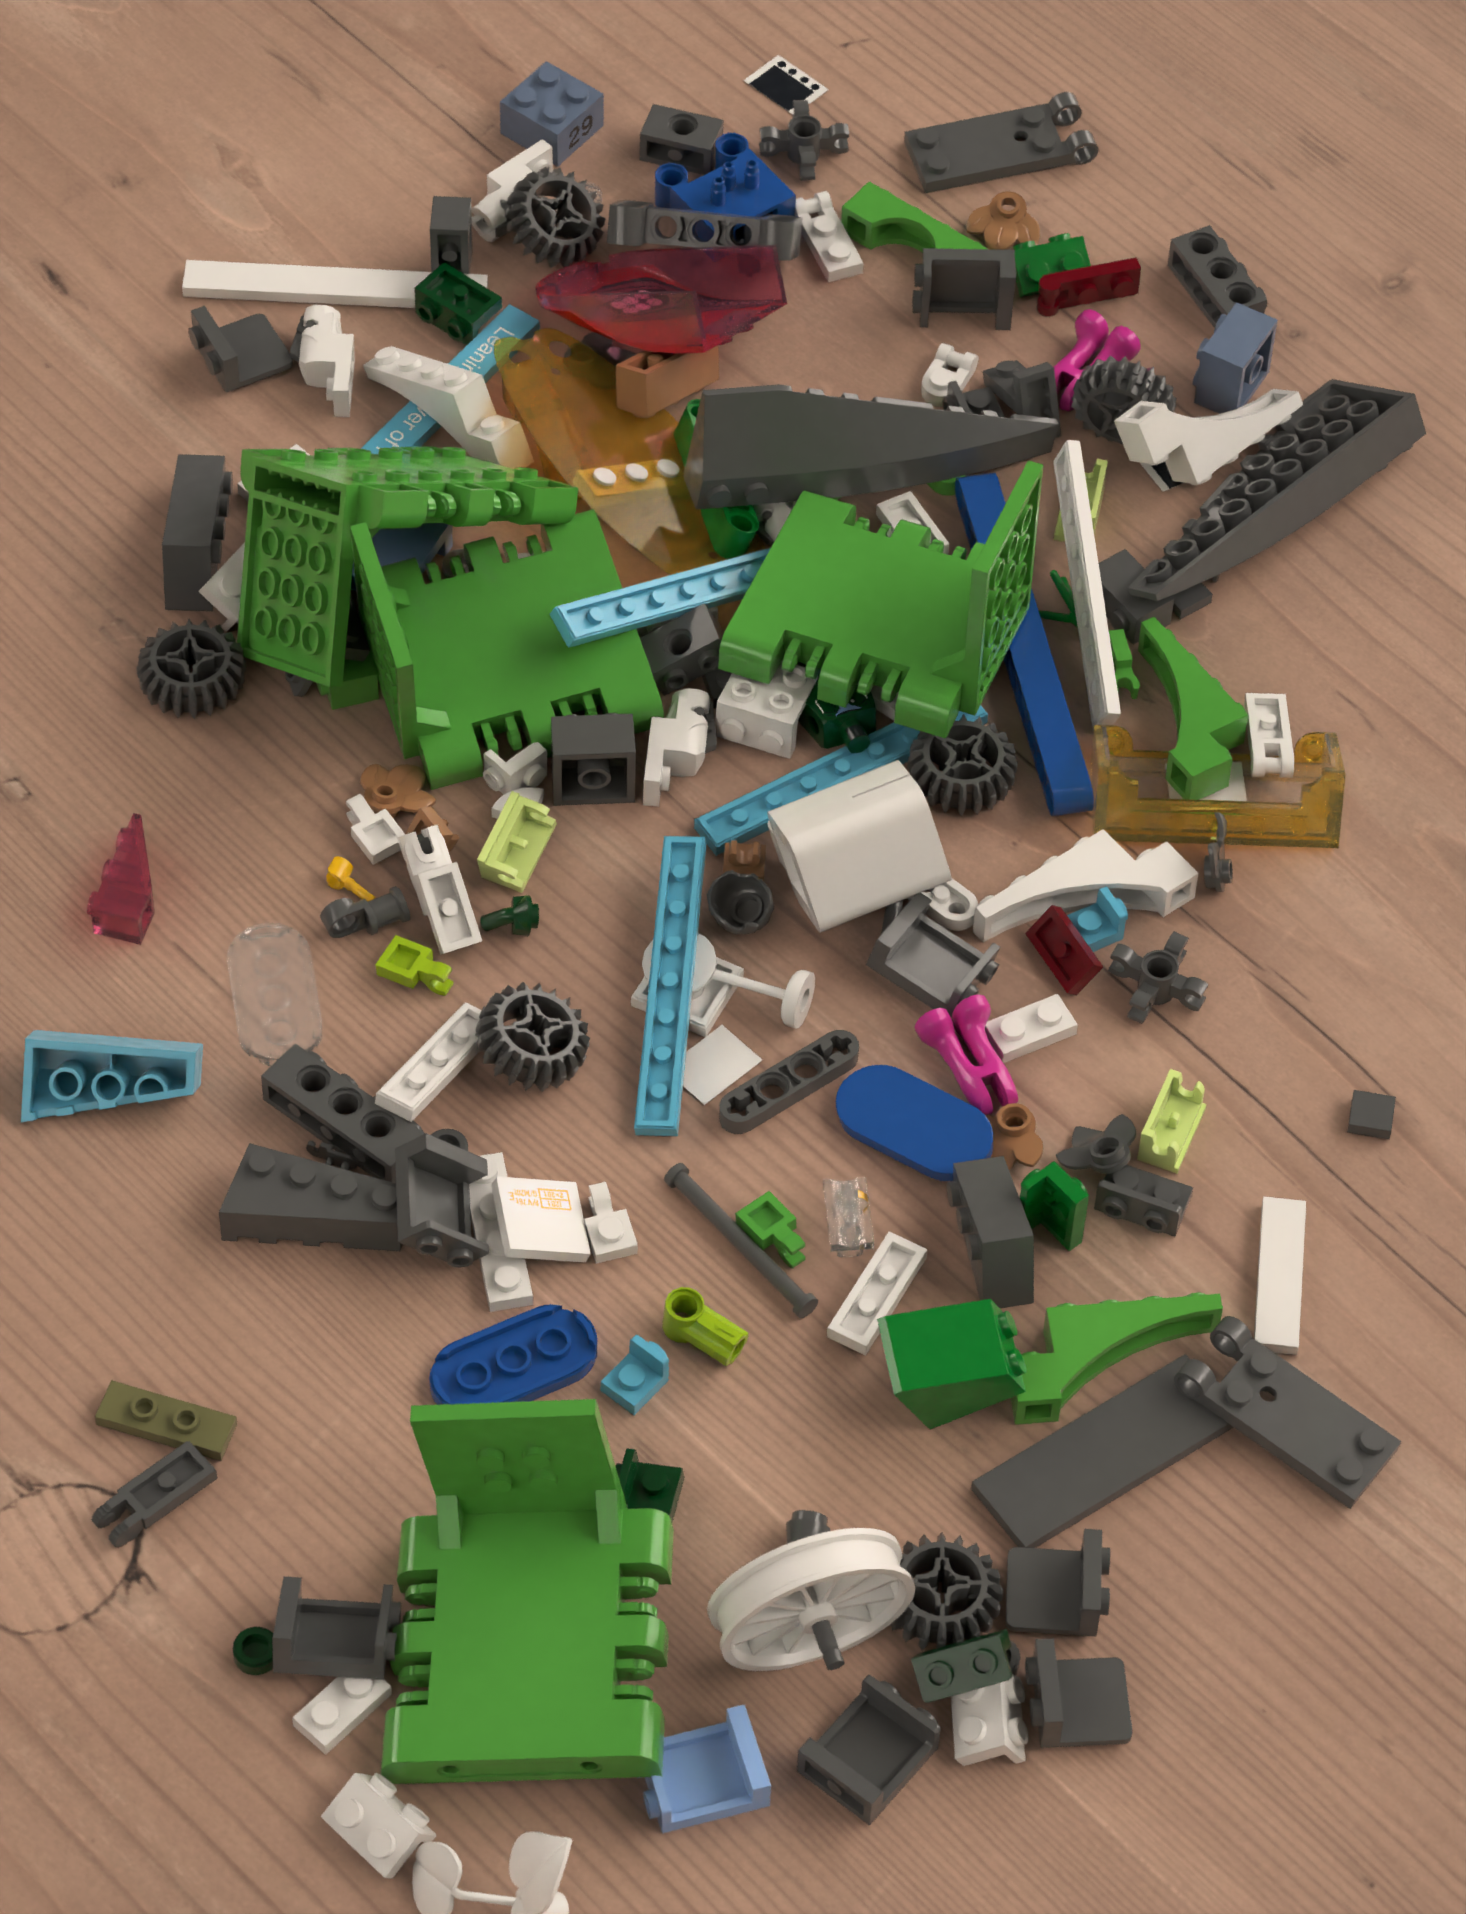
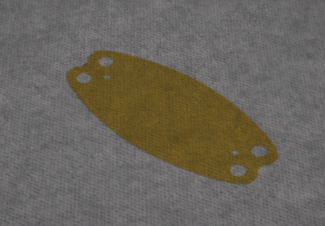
[494,328,766,575]

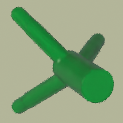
[1038,570,1078,629]

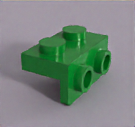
[1013,233,1091,298]
[1020,1161,1089,1251]

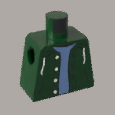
[798,673,876,753]

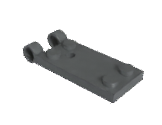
[904,92,1099,193]
[1174,1316,1402,1509]

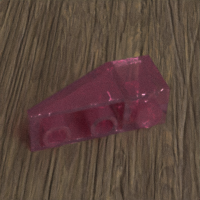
[87,813,155,945]

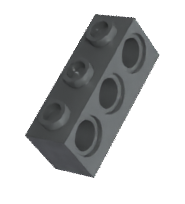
[1167,225,1267,328]

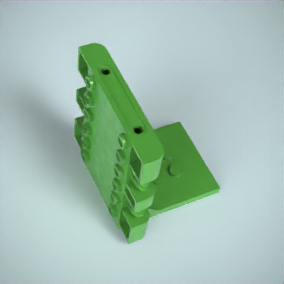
[237,446,578,687]
[718,460,1043,739]
[350,509,664,790]
[381,1399,674,1784]

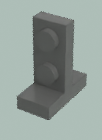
[983,360,1061,438]

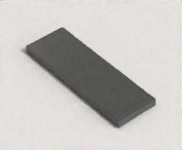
[971,1354,1234,1548]

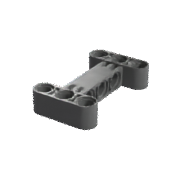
[607,200,802,261]

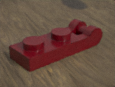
[1036,257,1141,317]

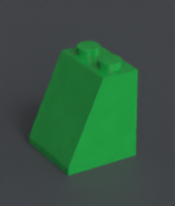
[877,1299,1027,1430]

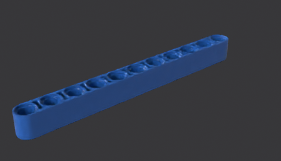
[955,473,1094,817]

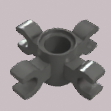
[759,100,849,180]
[1108,931,1208,1024]

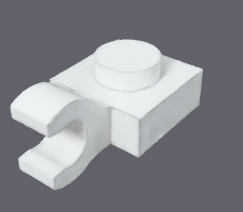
[346,794,406,865]
[584,1182,638,1264]

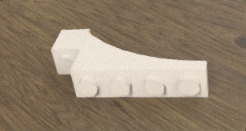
[363,346,534,469]
[1114,389,1303,485]
[973,829,1199,943]

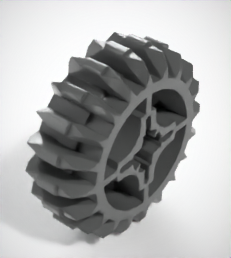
[504,167,606,268]
[1072,356,1177,444]
[137,619,246,719]
[907,714,1018,816]
[475,982,590,1092]
[890,1532,1003,1650]

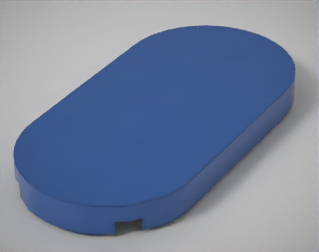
[836,1065,993,1181]
[429,1304,598,1405]

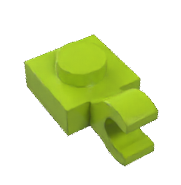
[375,935,454,996]

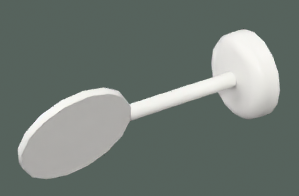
[642,933,815,1029]

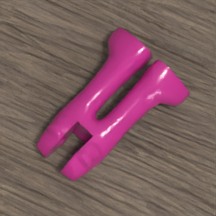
[1053,309,1141,412]
[914,994,1018,1115]

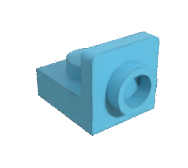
[1067,886,1128,952]
[600,1335,669,1415]

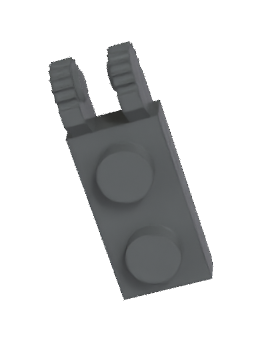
[91,1441,218,1548]

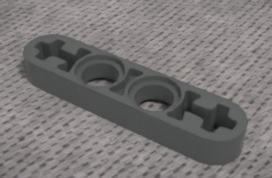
[719,1030,859,1134]

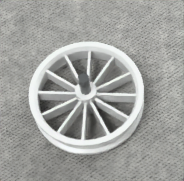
[707,1528,915,1671]

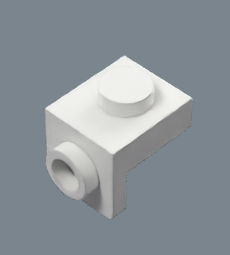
[483,742,547,795]

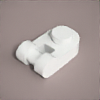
[921,343,979,407]

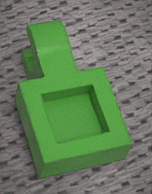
[1109,629,1140,699]
[735,1191,806,1268]

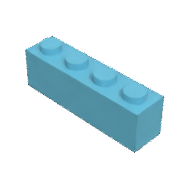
[21,1030,203,1122]

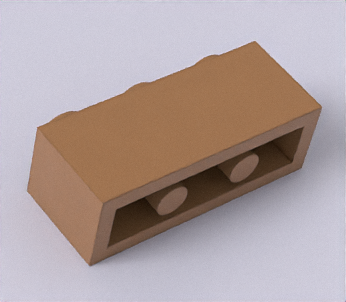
[616,333,719,418]

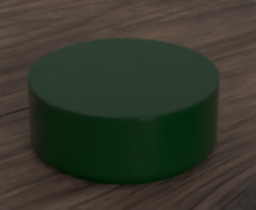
[233,1627,273,1675]

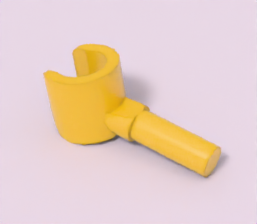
[326,856,376,902]

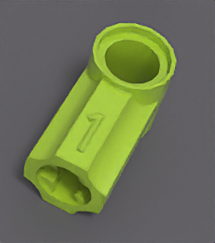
[662,1287,749,1367]

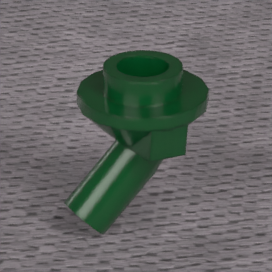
[480,895,539,937]

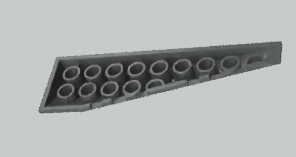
[1128,379,1426,601]
[683,384,1059,510]

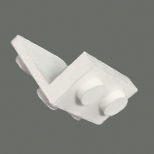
[715,661,818,759]

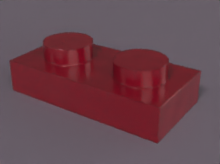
[1025,905,1103,995]

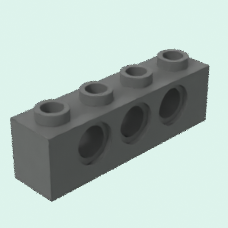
[261,1043,425,1183]

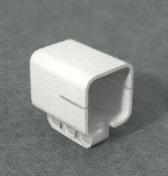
[767,760,952,933]

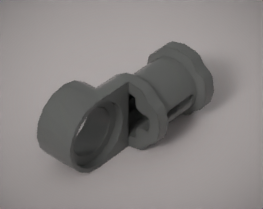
[320,886,410,938]

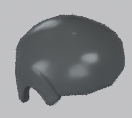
[707,870,774,935]

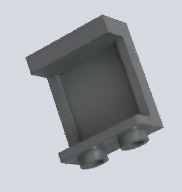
[912,248,1016,330]
[866,893,1000,1017]
[395,1133,489,1268]
[273,1576,401,1679]
[797,1675,941,1826]

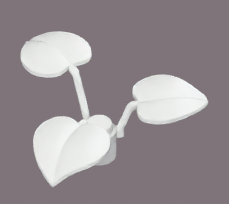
[412,1832,572,1914]

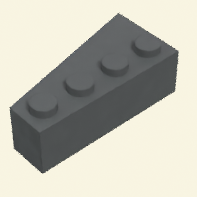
[162,454,233,611]
[219,1143,403,1251]

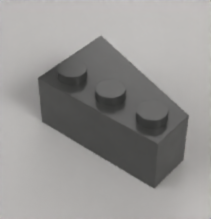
[947,1156,1034,1308]

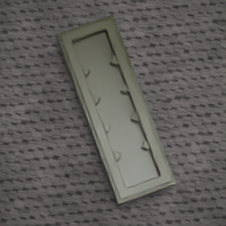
[95,1380,237,1461]

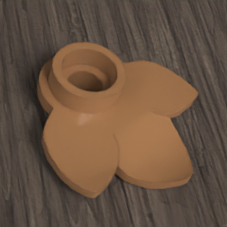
[966,191,1040,250]
[360,764,436,818]
[985,1103,1043,1170]

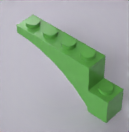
[1138,617,1248,804]
[1010,1292,1223,1425]

